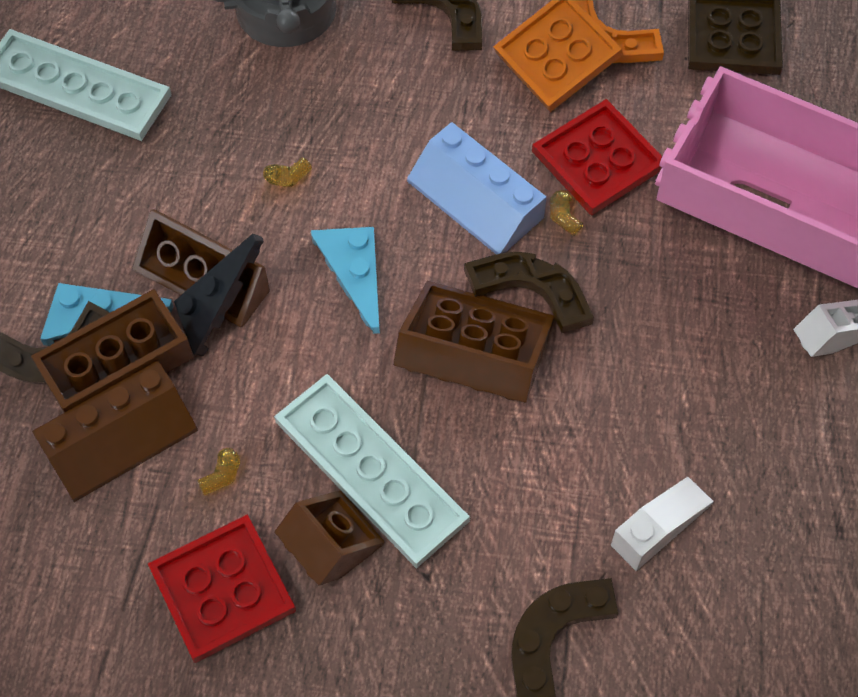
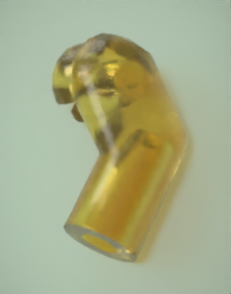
[197,448,240,496]

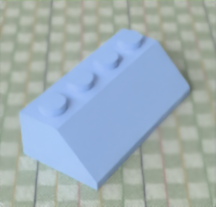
[407,122,546,254]

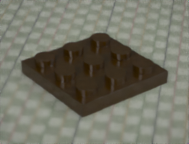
[688,0,783,75]

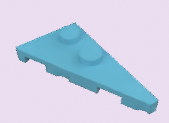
[311,227,380,334]
[40,283,174,346]

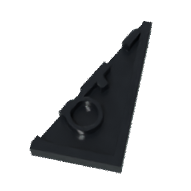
[174,233,264,356]

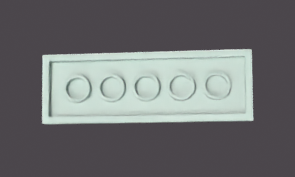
[0,29,172,141]
[274,374,470,569]

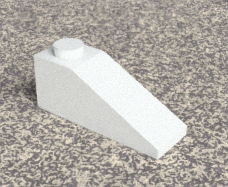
[793,300,858,357]
[611,477,714,571]

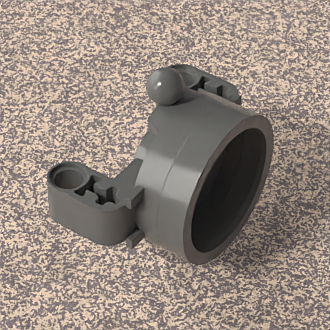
[214,0,337,47]

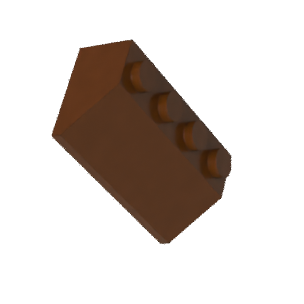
[31,289,194,413]
[32,360,198,502]

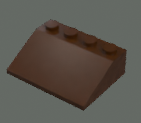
[393,281,554,403]

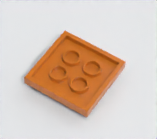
[493,0,623,112]

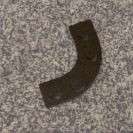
[392,0,482,51]
[464,252,594,334]
[0,301,110,384]
[511,578,618,697]

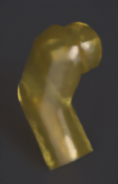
[263,157,312,187]
[549,190,583,236]

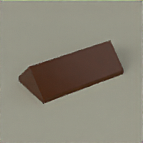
[132,209,270,327]

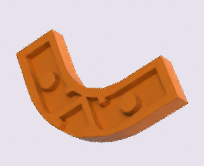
[575,0,664,63]

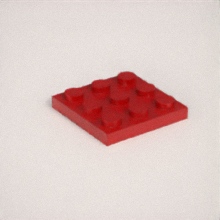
[532,99,662,216]
[148,514,296,663]

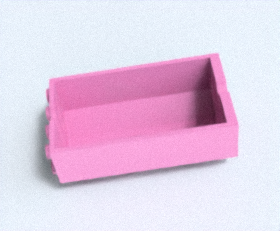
[655,66,858,288]

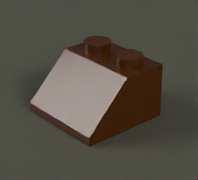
[274,490,385,586]

